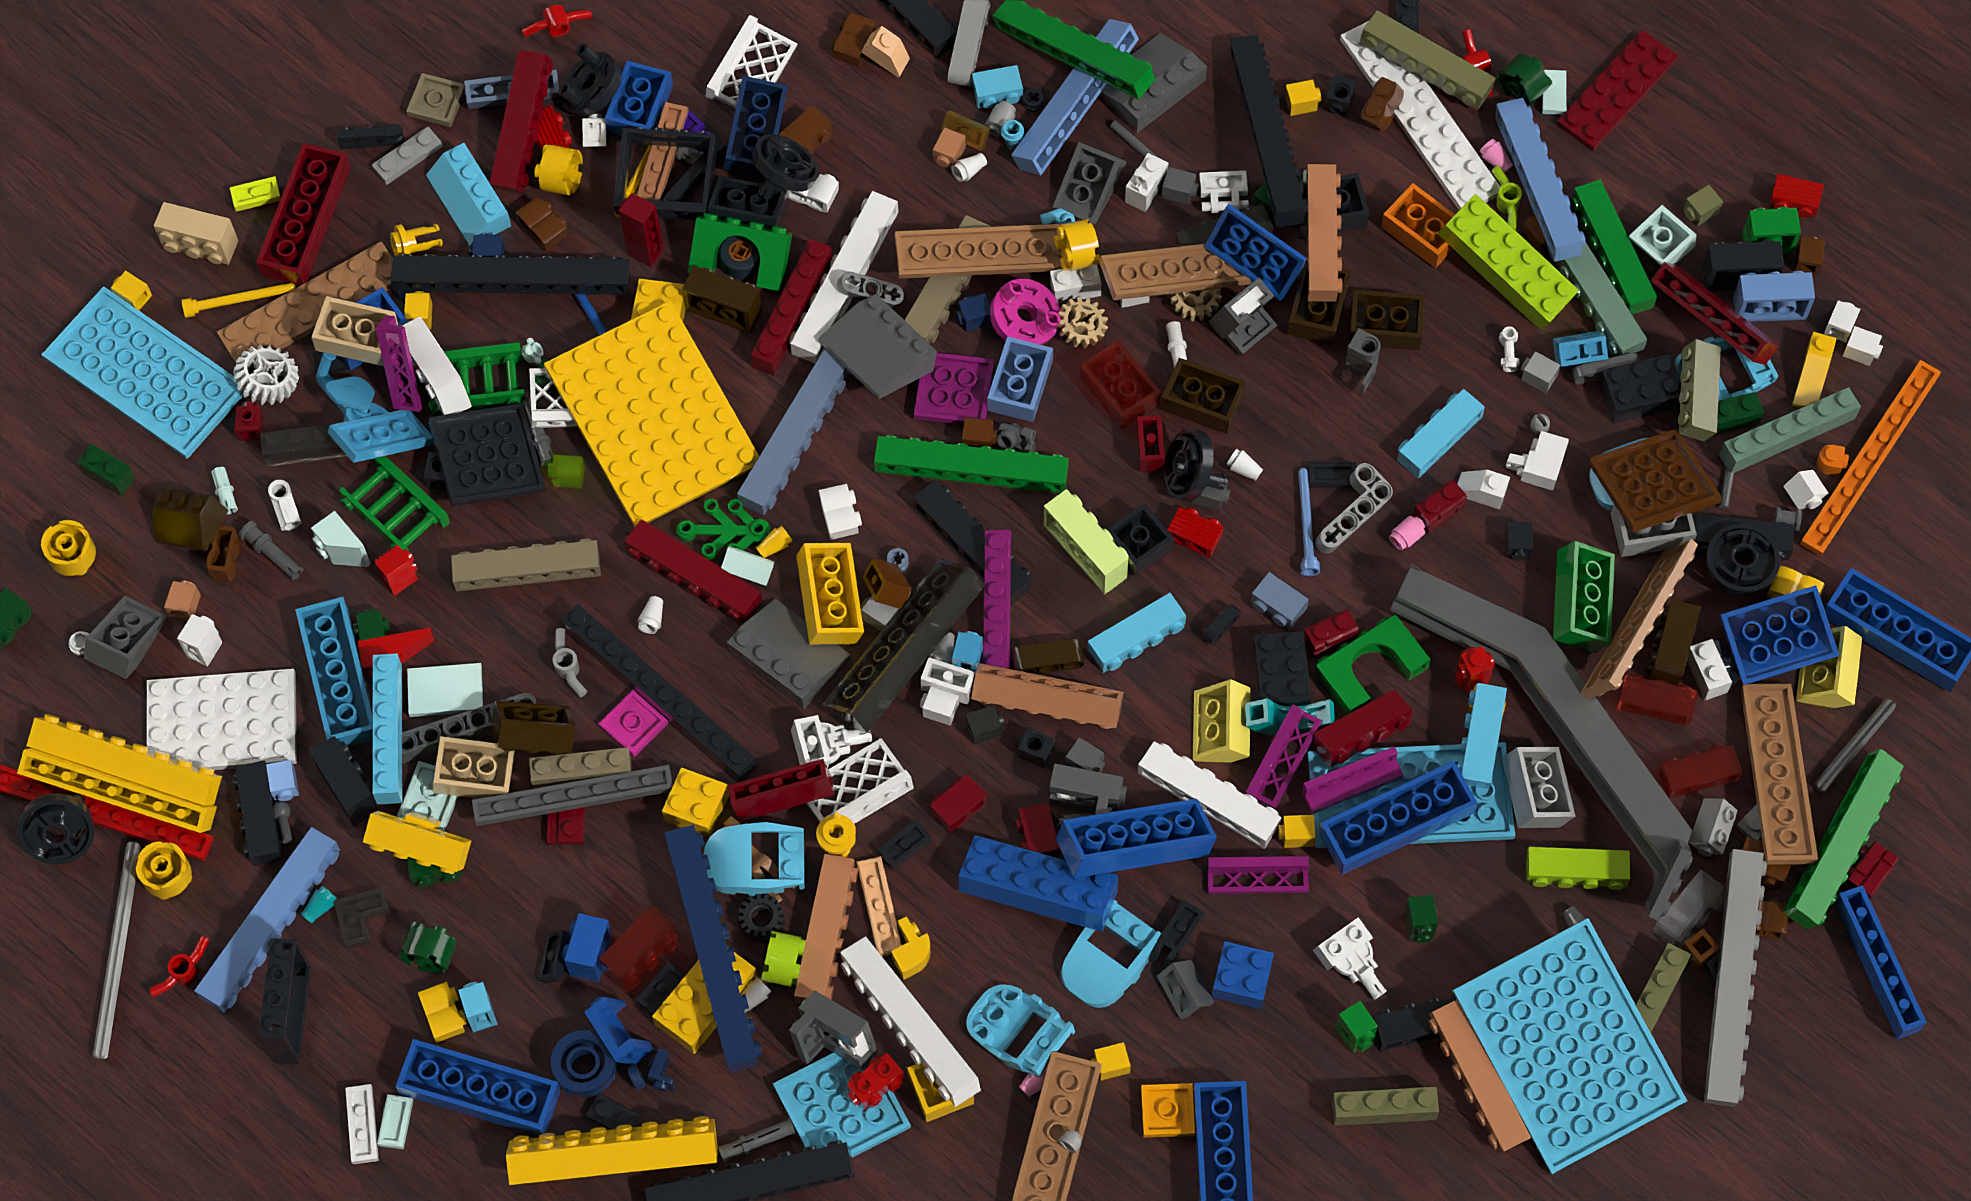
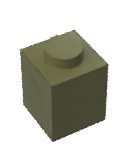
[1683,185,1723,227]

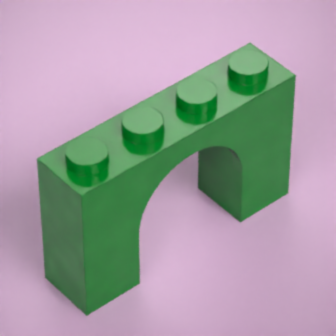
[688,213,792,291]
[1314,614,1431,715]

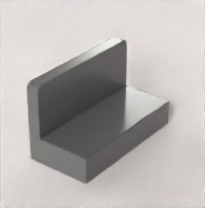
[1157,960,1214,1019]

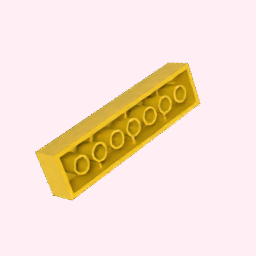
[506,1116,718,1185]

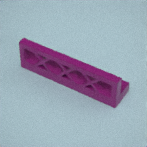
[376,315,422,412]
[1246,704,1322,809]
[1302,746,1403,814]
[1207,856,1309,894]

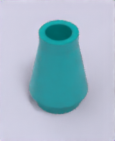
[301,886,337,923]

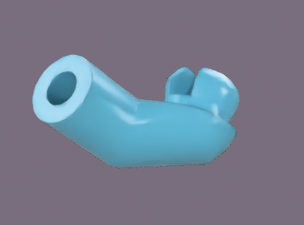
[1040,208,1075,225]

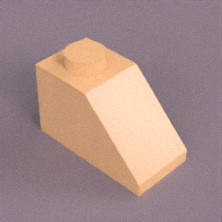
[861,26,910,77]

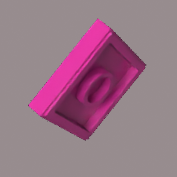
[598,690,668,757]

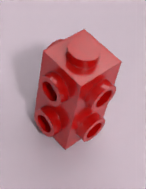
[1454,646,1495,694]
[847,1053,904,1110]

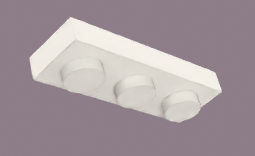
[346,1084,379,1164]

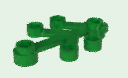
[677,499,771,560]

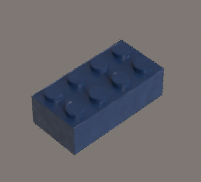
[723,76,788,179]

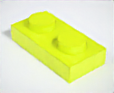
[230,176,281,212]

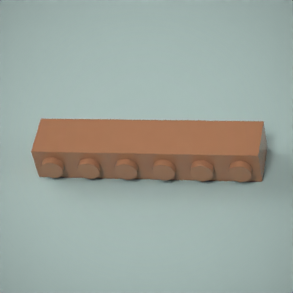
[1306,164,1342,301]
[971,663,1124,729]
[794,854,858,1004]
[1428,1000,1531,1153]

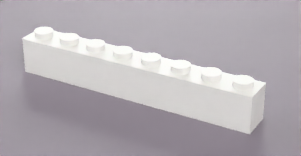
[789,191,898,364]
[840,936,981,1107]

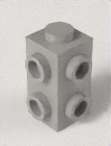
[1689,798,1738,857]

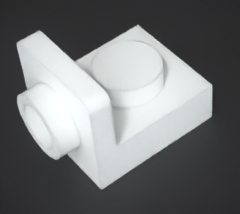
[582,114,607,147]

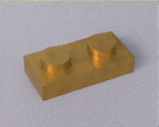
[940,110,991,151]

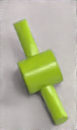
[1492,166,1522,231]

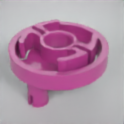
[990,279,1060,345]

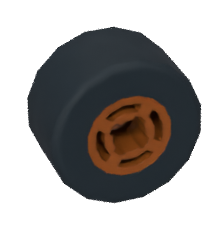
[719,236,760,280]

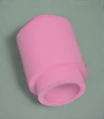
[1389,516,1425,551]

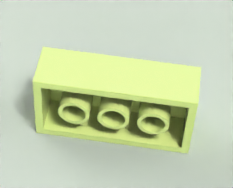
[1044,489,1129,595]

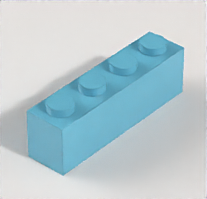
[1397,389,1485,479]
[1088,593,1186,673]
[1457,683,1507,789]

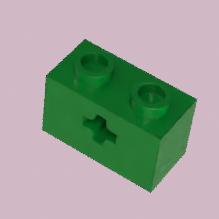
[1335,1001,1378,1053]

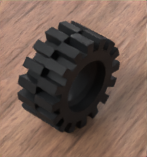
[738,894,785,943]

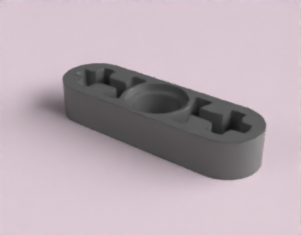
[837,272,904,307]
[1571,353,1639,384]

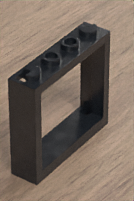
[613,126,718,220]
[258,938,312,1064]

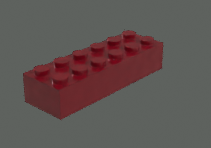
[256,143,351,286]

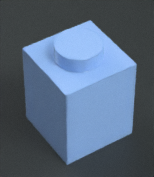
[266,760,299,801]

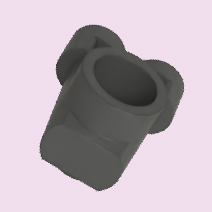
[997,423,1036,453]

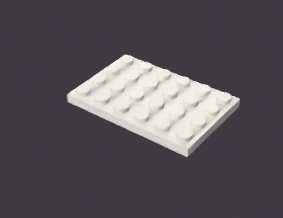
[147,669,297,770]

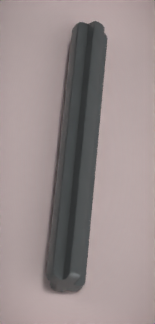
[1813,698,1896,793]

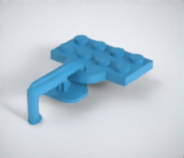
[316,352,433,463]

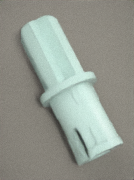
[212,467,238,515]

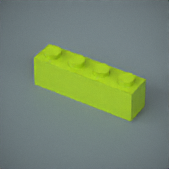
[1526,847,1630,890]

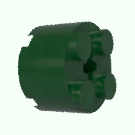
[1497,53,1552,106]
[399,922,457,974]

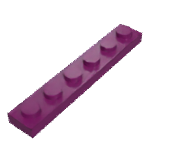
[983,530,1011,669]

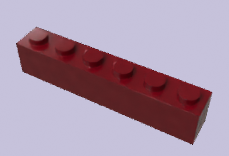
[490,50,553,194]
[751,239,832,376]
[1651,262,1779,365]
[624,519,762,623]

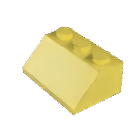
[1796,626,1862,708]
[1193,679,1250,762]

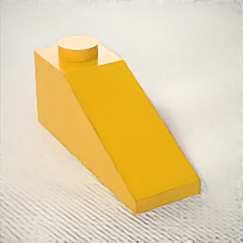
[1792,332,1837,408]

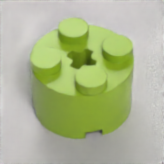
[761,931,806,987]

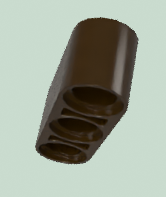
[1011,639,1085,675]

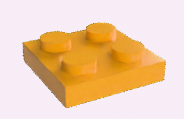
[1141,1083,1195,1138]

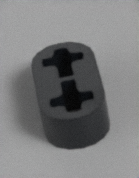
[1203,604,1242,645]

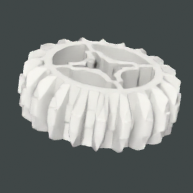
[233,344,299,406]

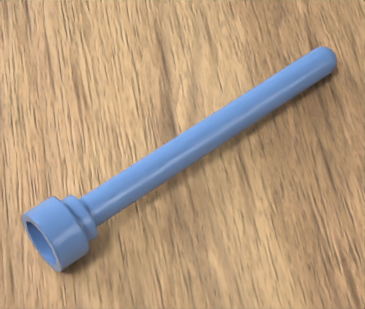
[1298,468,1320,576]

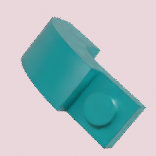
[1245,698,1335,737]

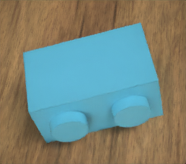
[972,65,1023,109]
[458,982,498,1033]

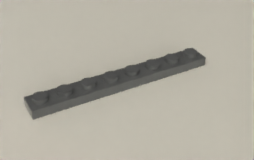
[472,765,673,826]

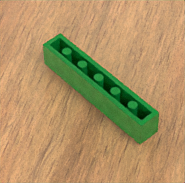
[1571,179,1657,315]

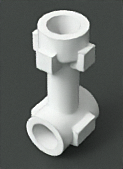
[1499,327,1519,372]

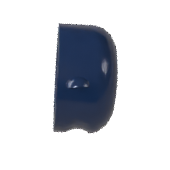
[551,1030,616,1097]

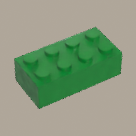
[1553,541,1615,652]

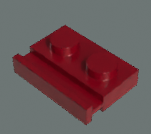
[547,807,585,845]

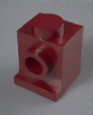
[234,402,263,440]

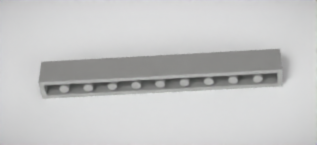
[1703,849,1767,1107]

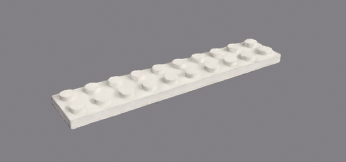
[1340,21,1500,210]

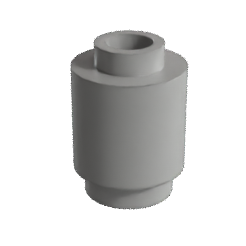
[985,101,1016,137]

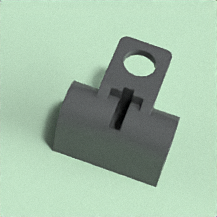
[1344,329,1381,394]

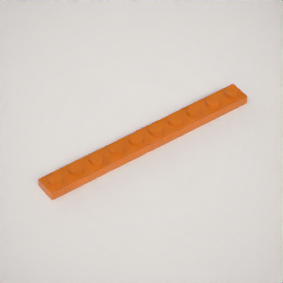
[1800,360,1941,557]

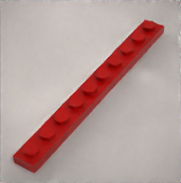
[0,765,214,861]

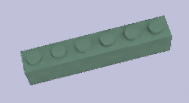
[1548,242,1647,357]
[1719,387,1861,473]

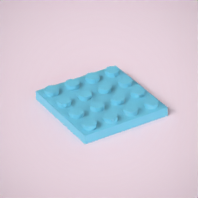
[773,1053,911,1158]

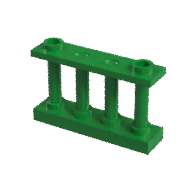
[429,342,526,416]
[339,456,450,551]

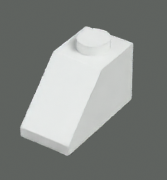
[1458,470,1510,510]

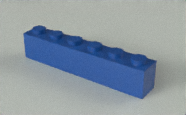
[1834,885,1927,1040]

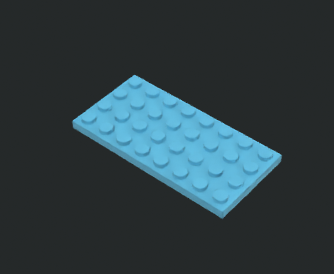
[41,286,244,459]
[1307,742,1515,848]

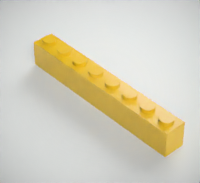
[27,714,222,806]
[17,748,217,833]

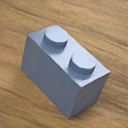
[1251,572,1309,630]

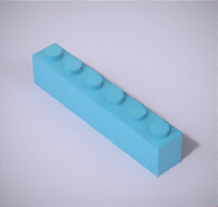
[373,654,402,804]

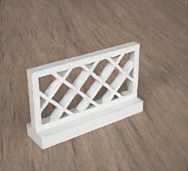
[705,15,797,109]
[529,368,578,428]
[806,738,914,824]

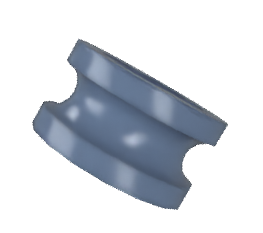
[887,548,909,572]

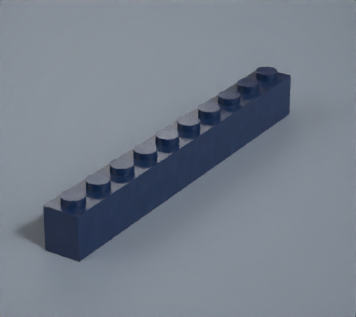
[664,825,762,1074]

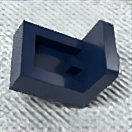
[648,1048,675,1091]

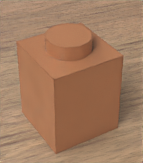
[933,127,966,168]
[164,581,201,621]

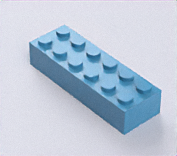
[295,597,373,747]

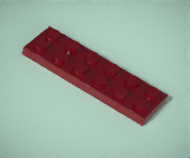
[1556,30,1679,152]

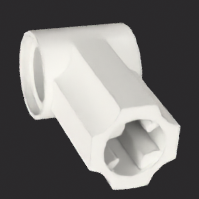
[268,480,302,531]

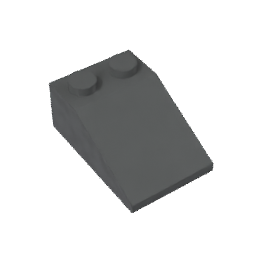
[1053,142,1127,224]
[84,596,167,679]

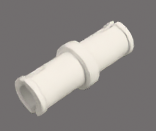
[1166,322,1187,368]

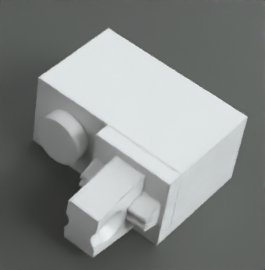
[1125,153,1168,212]
[1506,431,1569,490]

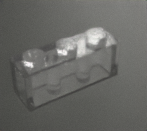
[1652,869,1725,948]

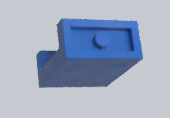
[584,997,656,1065]

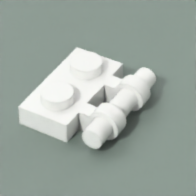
[1199,171,1249,213]

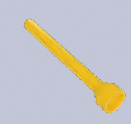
[182,283,296,318]

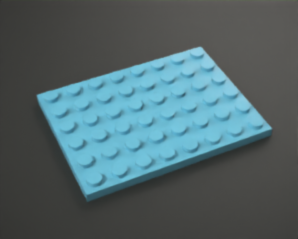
[1452,918,1687,1174]

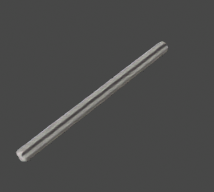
[93,842,141,1059]

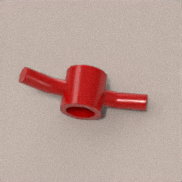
[522,5,592,37]
[1461,28,1493,97]
[149,936,210,998]

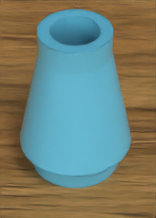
[1001,120,1024,150]

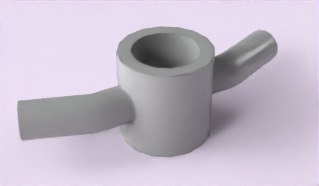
[553,628,587,697]

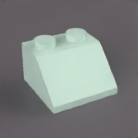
[1629,205,1697,266]
[311,511,371,567]

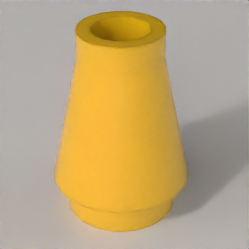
[756,526,793,558]

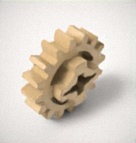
[1170,288,1222,321]
[1056,297,1108,348]

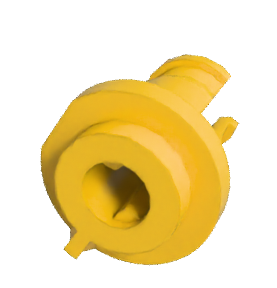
[390,224,443,256]
[816,812,856,857]

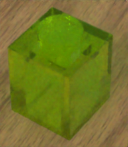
[548,455,585,488]

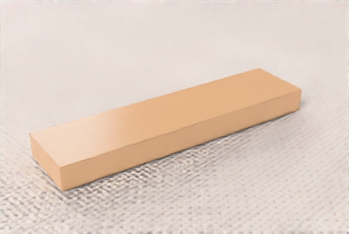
[857,856,902,956]

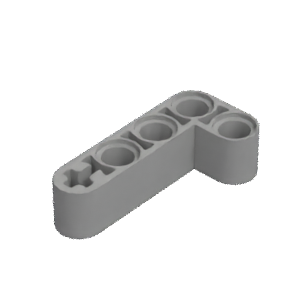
[947,0,991,87]
[1315,463,1393,554]

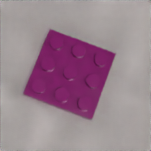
[914,353,994,425]

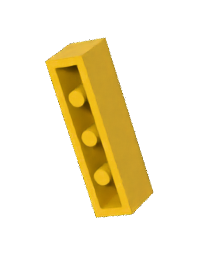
[363,811,471,874]

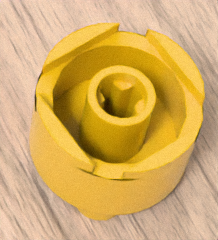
[535,144,583,195]
[1054,219,1100,271]
[41,520,96,576]
[136,841,192,900]

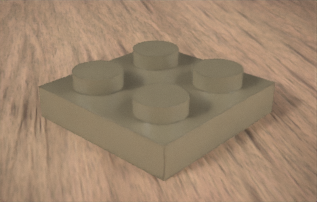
[406,73,465,127]

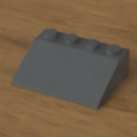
[1099,33,1207,133]
[818,294,937,399]
[727,599,851,710]

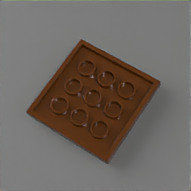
[1589,429,1721,533]

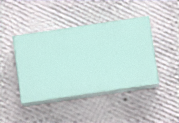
[1542,70,1566,115]
[721,546,774,586]
[377,1094,414,1149]

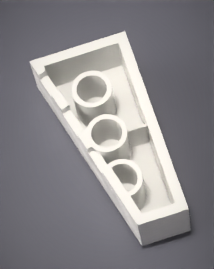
[402,317,472,415]

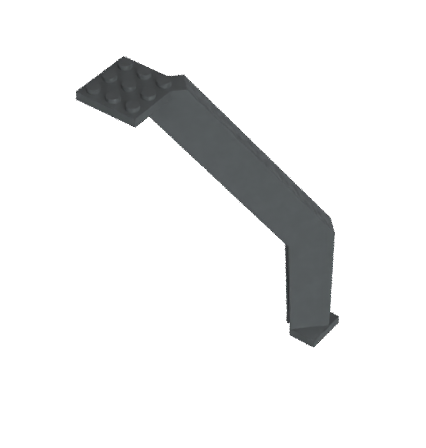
[1390,563,1693,921]

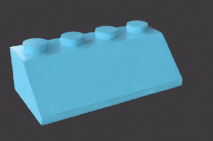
[426,143,511,245]

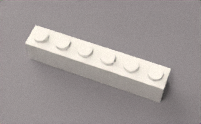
[1138,741,1281,849]

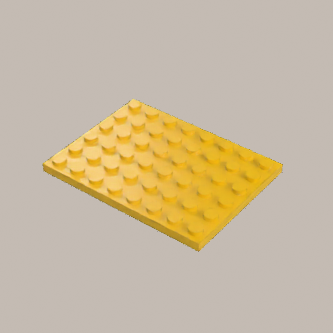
[544,301,759,527]

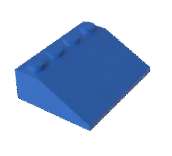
[1204,204,1307,301]
[1719,585,1839,685]

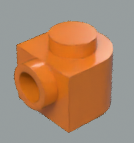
[1816,445,1849,476]

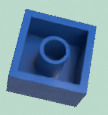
[562,913,613,982]
[1212,941,1274,1009]

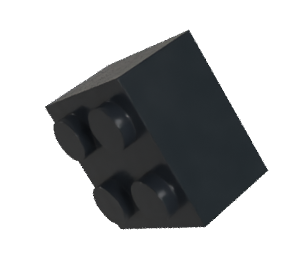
[1106,503,1174,577]

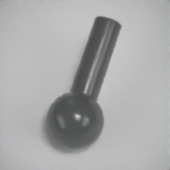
[273,801,293,844]

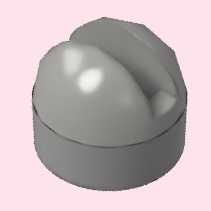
[1530,414,1550,435]
[1059,1130,1081,1153]

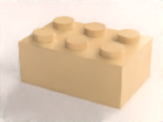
[154,202,238,265]
[312,296,398,366]
[433,736,514,799]

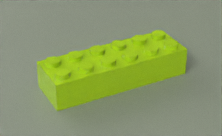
[1437,193,1579,330]

